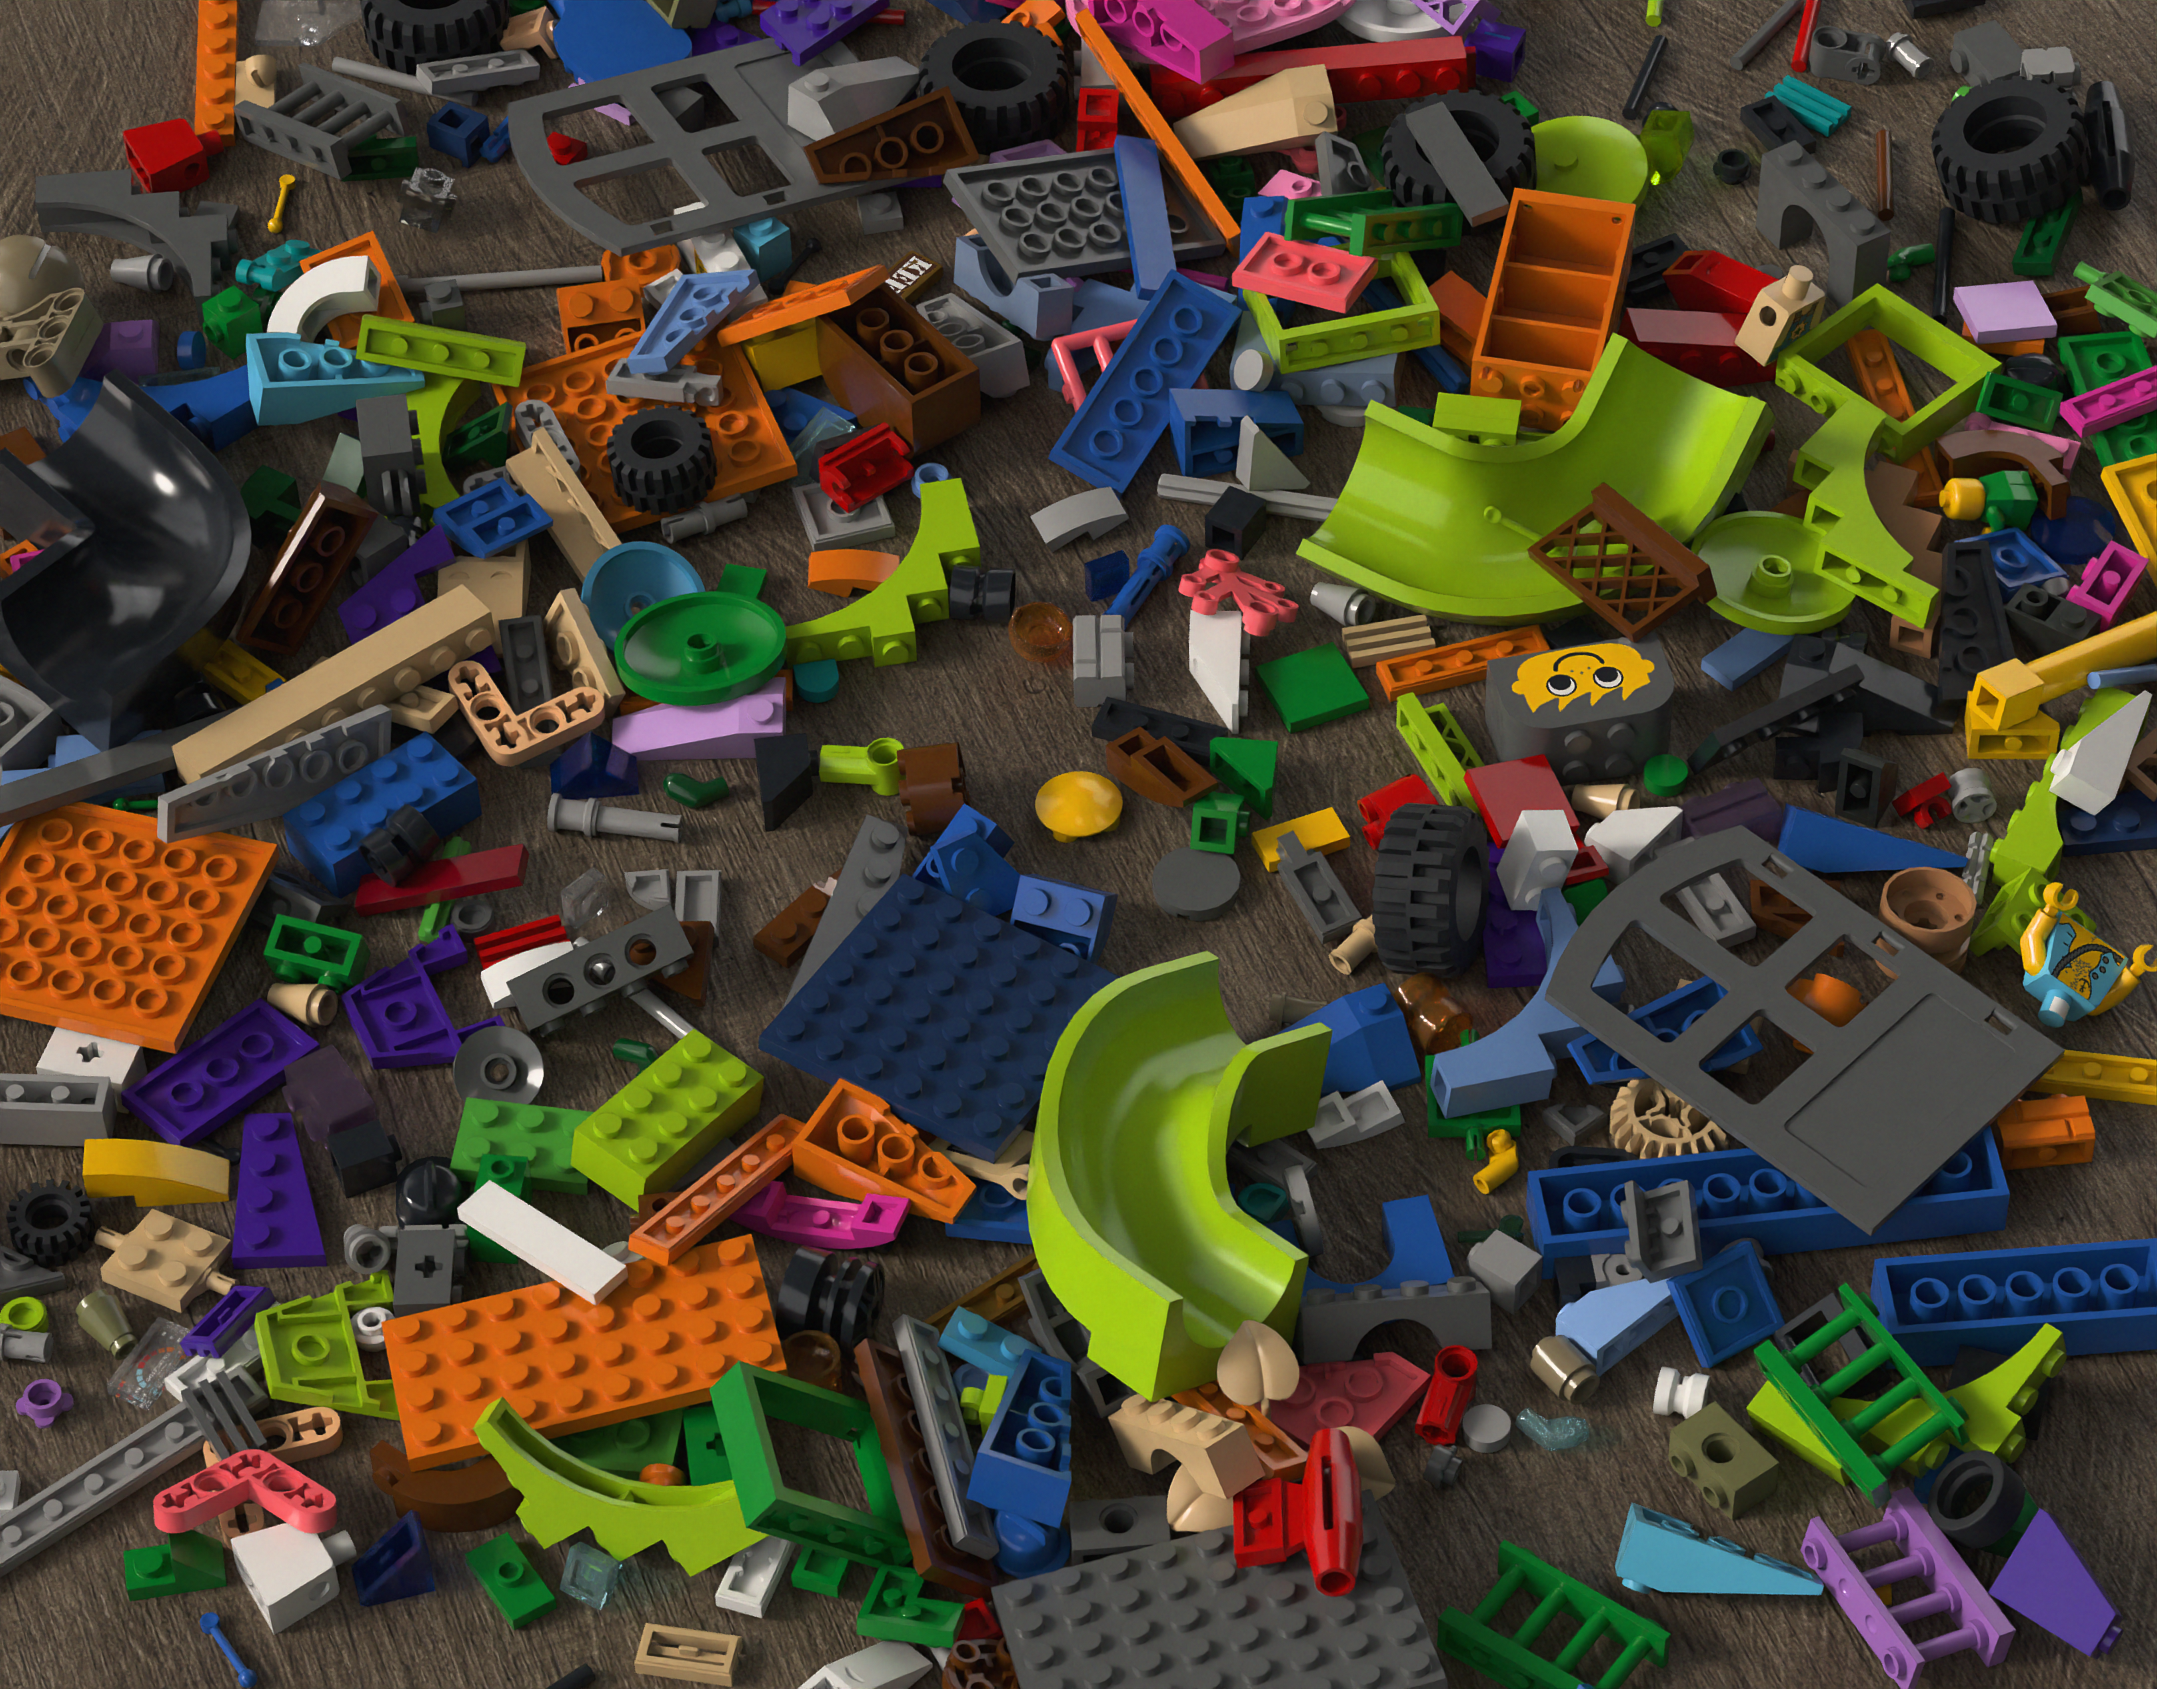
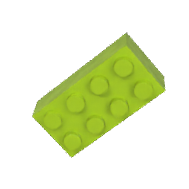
[570,1029,764,1213]

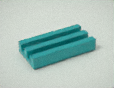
[1764,75,1852,137]

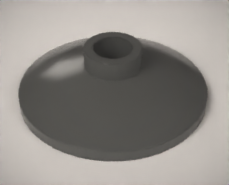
[453,1026,544,1105]

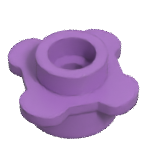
[16,1379,74,1429]

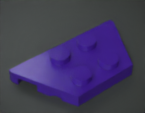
[760,0,890,67]

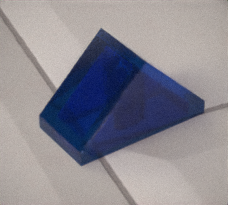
[550,731,639,800]
[351,1509,436,1607]

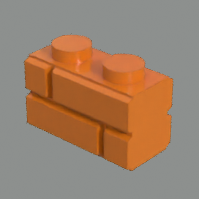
[1990,1094,2096,1171]

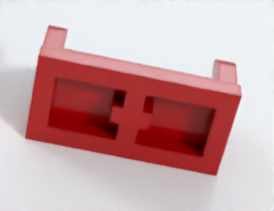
[818,422,914,514]

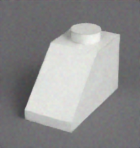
[1584,806,1683,885]

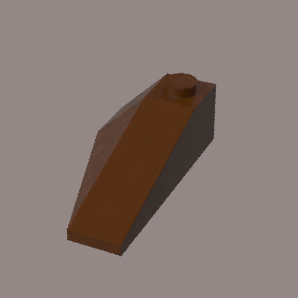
[803,86,980,185]

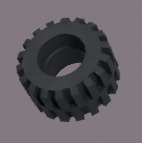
[607,405,717,515]

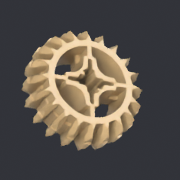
[1610,1078,1734,1160]

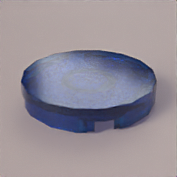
[2030,495,2116,565]

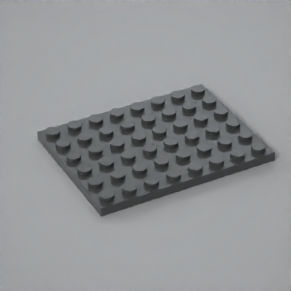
[991,1489,1448,1689]

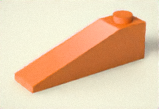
[792,1078,977,1224]

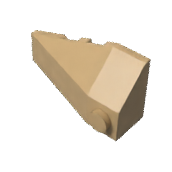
[1173,64,1338,162]

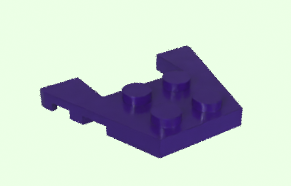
[337,524,504,684]
[341,924,505,1070]

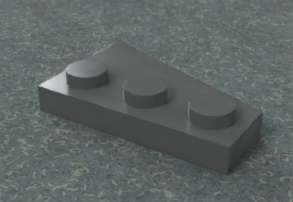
[1315,131,1372,240]

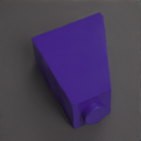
[1988,1508,2124,1660]

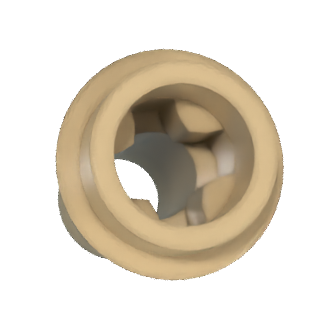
[1571,784,1640,820]
[267,983,338,1028]

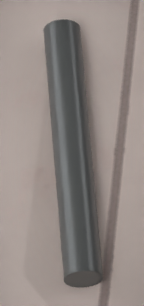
[1730,0,1804,70]

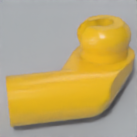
[1473,1129,1519,1194]

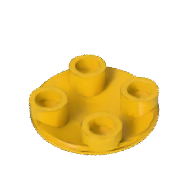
[1035,771,1123,843]

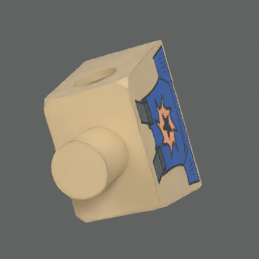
[1734,265,1826,366]

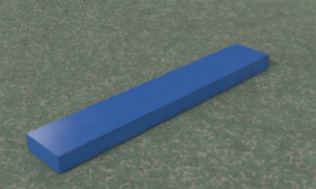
[1113,135,1177,301]

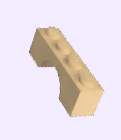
[1108,1394,1265,1500]

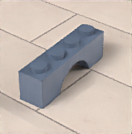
[954,234,1074,341]

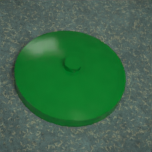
[614,591,788,706]

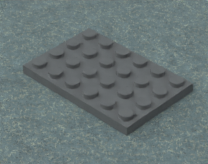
[943,147,1227,285]

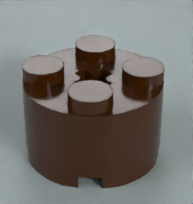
[897,742,971,837]

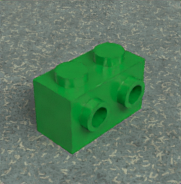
[263,914,371,995]

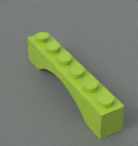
[1989,687,2151,886]

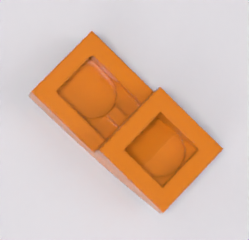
[808,549,899,598]

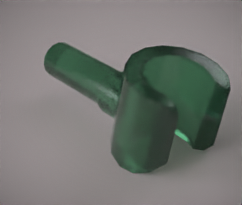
[1457,1214,1524,1244]

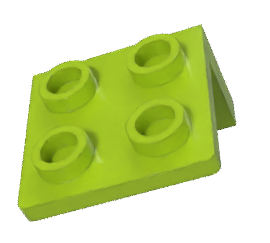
[1968,867,2097,957]

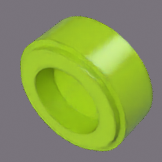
[0,1297,49,1333]

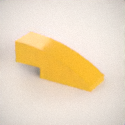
[82,1139,231,1207]

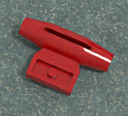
[1233,1428,1364,1597]

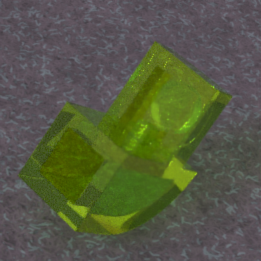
[1634,110,1694,185]

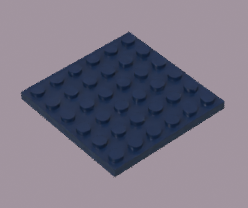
[758,873,1120,1164]

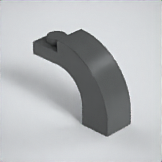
[1018,1268,1138,1418]

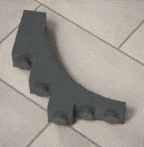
[35,169,239,326]

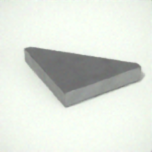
[0,1246,67,1304]

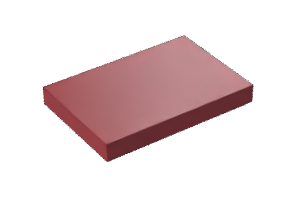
[1232,232,1378,314]

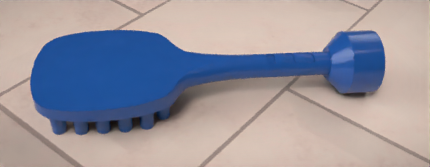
[547,0,693,107]

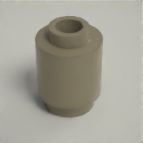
[1530,1335,1600,1405]

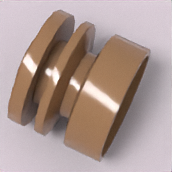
[1875,867,1977,980]

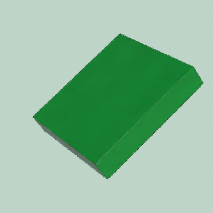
[1255,642,1369,734]

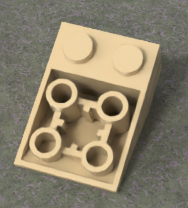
[437,535,531,658]

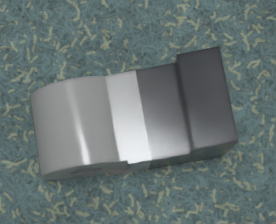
[1551,1254,1643,1313]

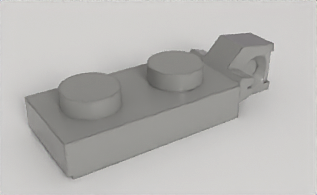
[605,358,724,406]

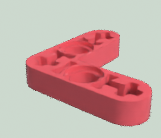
[153,1449,337,1534]

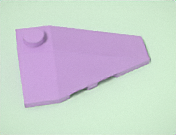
[612,677,786,761]

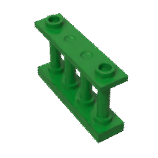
[1284,189,1463,257]
[1753,1282,1970,1510]
[1437,1539,1671,1689]

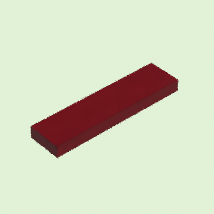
[354,843,529,917]

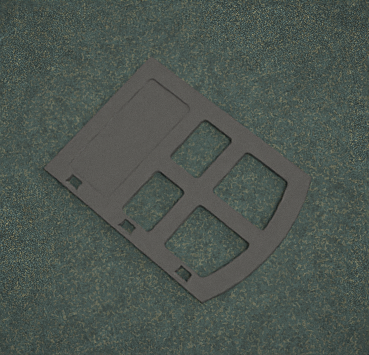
[508,37,928,257]
[1545,825,2065,1236]

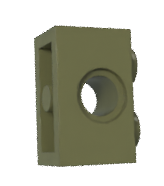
[1668,1401,1779,1520]

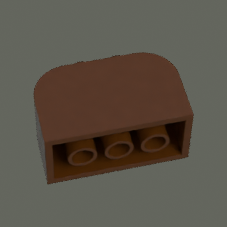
[815,282,981,461]

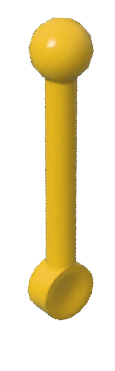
[268,175,296,234]

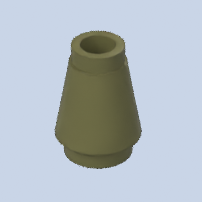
[76,1289,139,1360]

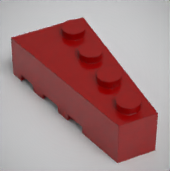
[1617,308,1777,388]

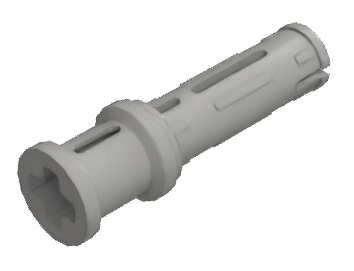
[547,793,683,843]

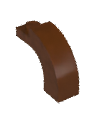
[1934,430,2071,521]
[369,1440,525,1533]

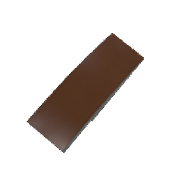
[1105,726,1219,808]

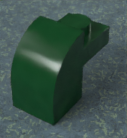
[240,465,302,549]

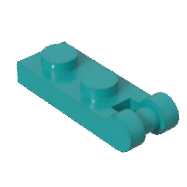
[235,240,323,292]

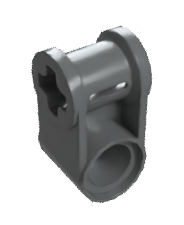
[1808,26,1886,85]

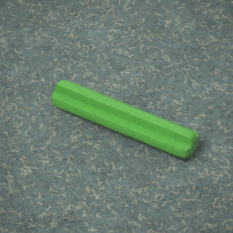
[418,836,472,944]

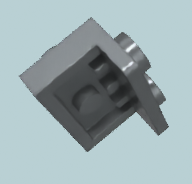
[1621,1179,1703,1283]

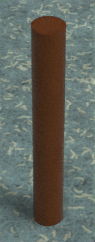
[1876,130,1894,221]

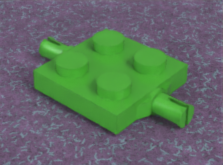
[2073,260,2157,339]

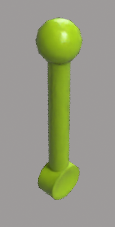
[1484,506,1563,554]

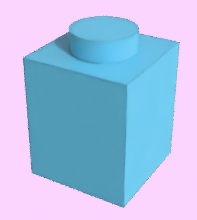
[733,217,793,283]

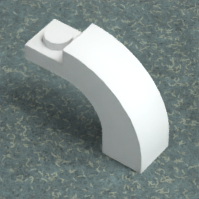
[267,255,382,343]

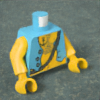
[2019,882,2157,1028]

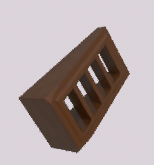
[2041,285,2102,334]

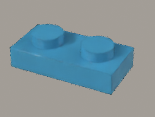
[937,1306,1043,1383]

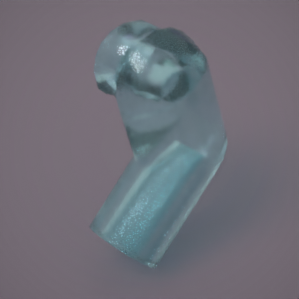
[1515,1407,1590,1451]

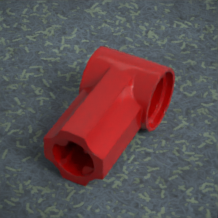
[1415,1345,1478,1446]

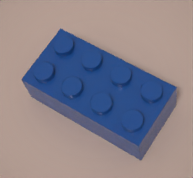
[282,731,482,899]

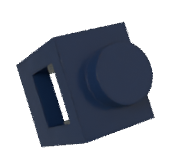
[426,101,490,169]

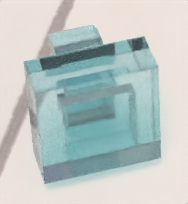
[559,1541,623,1610]

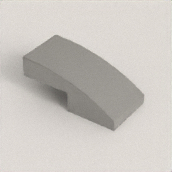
[1030,487,1129,552]

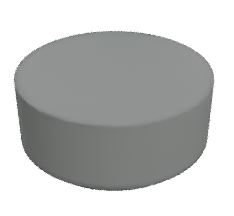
[1234,349,1273,392]
[1462,1404,1511,1453]

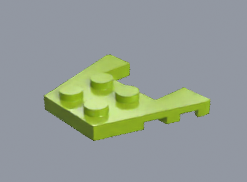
[254,1270,400,1421]

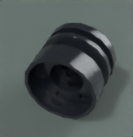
[775,1245,885,1360]

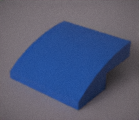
[432,477,554,559]

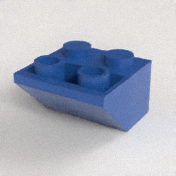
[1010,874,1118,965]

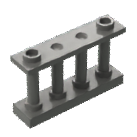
[233,62,411,180]

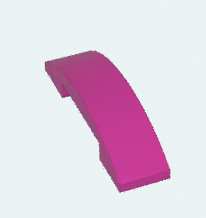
[728,1181,912,1249]

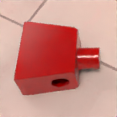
[122,118,224,194]

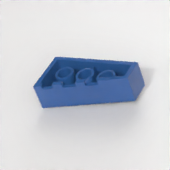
[966,1348,1071,1528]

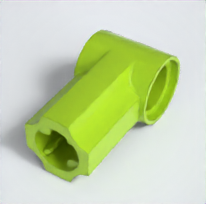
[819,737,906,796]

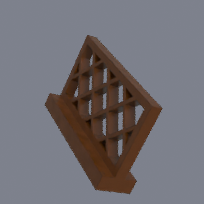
[1527,482,1718,643]

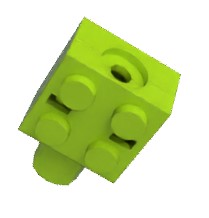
[1432,392,1551,446]

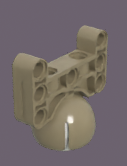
[0,235,104,398]

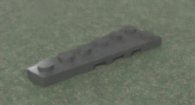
[781,814,908,1011]

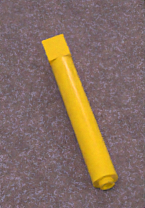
[1969,611,2157,732]

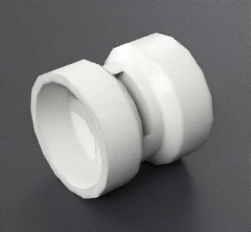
[1653,1366,1710,1419]

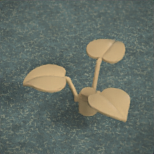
[1167,1320,1395,1533]

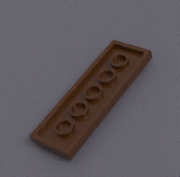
[854,1338,1000,1603]

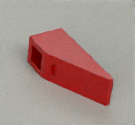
[1662,250,1779,314]

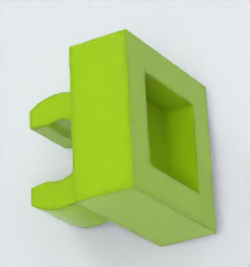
[959,1374,1009,1439]

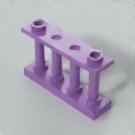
[1800,1487,2016,1689]

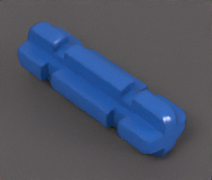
[480,116,511,163]

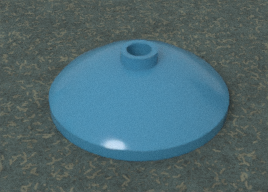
[581,541,706,656]

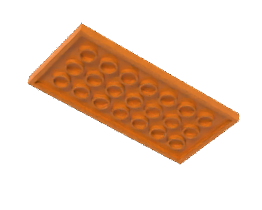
[381,1234,789,1472]

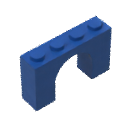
[1262,1194,1455,1341]

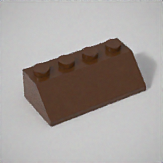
[235,479,379,657]

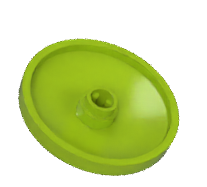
[1505,116,1650,224]
[1691,511,1856,635]

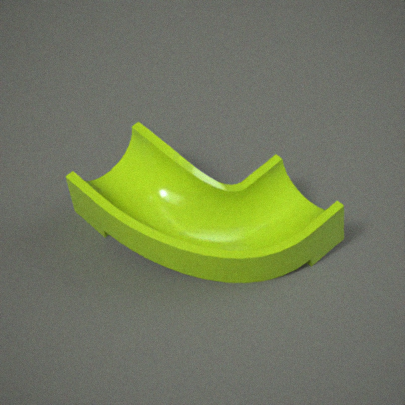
[1296,333,1776,626]
[1026,951,1333,1402]

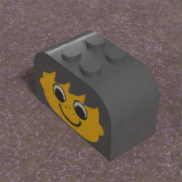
[1485,632,1674,786]

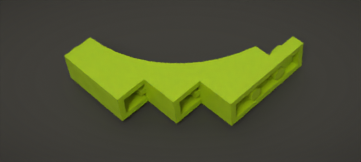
[1792,397,1940,630]

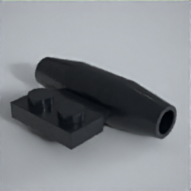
[2083,81,2135,211]

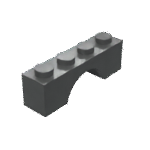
[1295,1276,1492,1364]

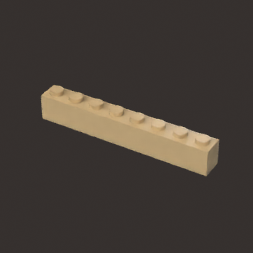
[172,584,496,784]

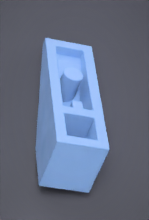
[1555,1277,1679,1376]

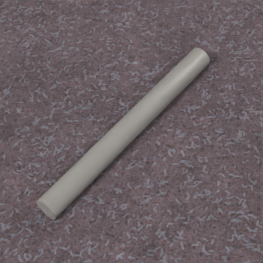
[332,56,478,107]

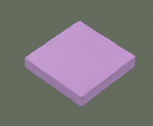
[1953,281,2057,344]

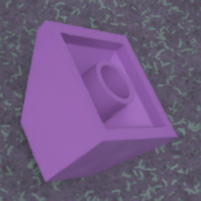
[78,320,160,385]

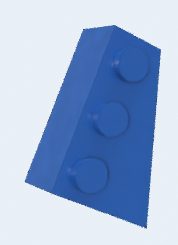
[1169,388,1304,478]

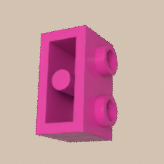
[2066,540,2149,634]

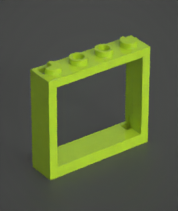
[1243,242,1441,375]
[1775,283,2002,466]

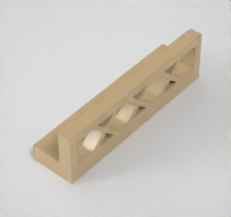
[505,427,622,583]

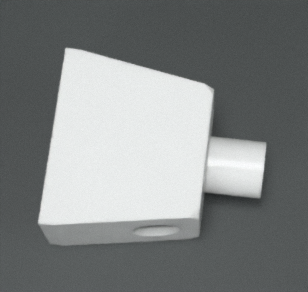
[231,1523,357,1634]

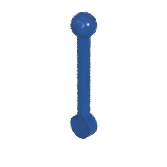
[200,1612,258,1688]

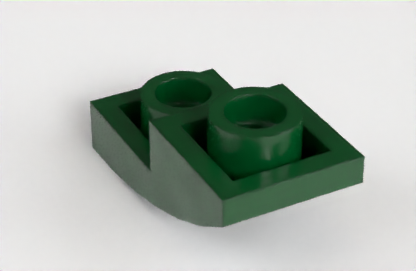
[1207,155,1259,223]

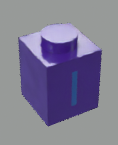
[1464,19,1526,83]

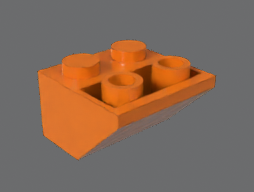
[556,277,646,354]

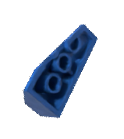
[1778,803,1968,874]
[1567,975,1764,1085]

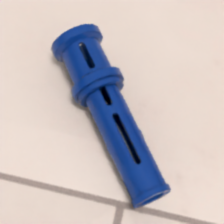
[1102,524,1190,631]

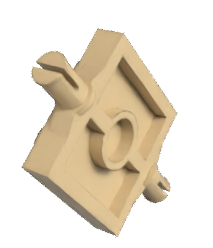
[95,1208,240,1313]

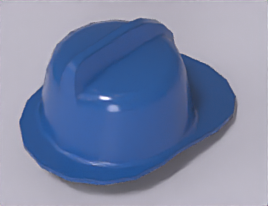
[988,1508,1070,1580]

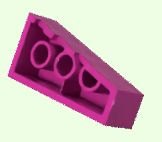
[1088,0,1235,85]

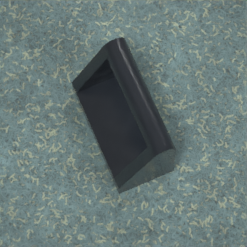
[1773,1292,1893,1399]

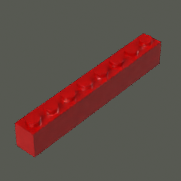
[1149,35,1468,118]

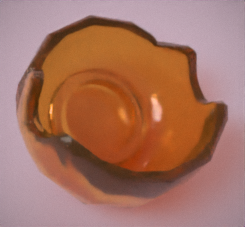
[1008,601,1073,663]

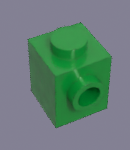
[202,285,263,360]
[1190,792,1251,854]

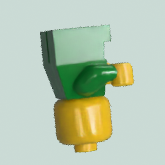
[1939,471,2038,535]

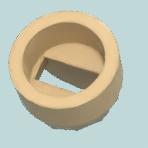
[245,55,277,88]

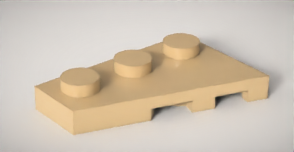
[542,588,626,718]

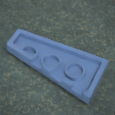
[627,269,760,375]

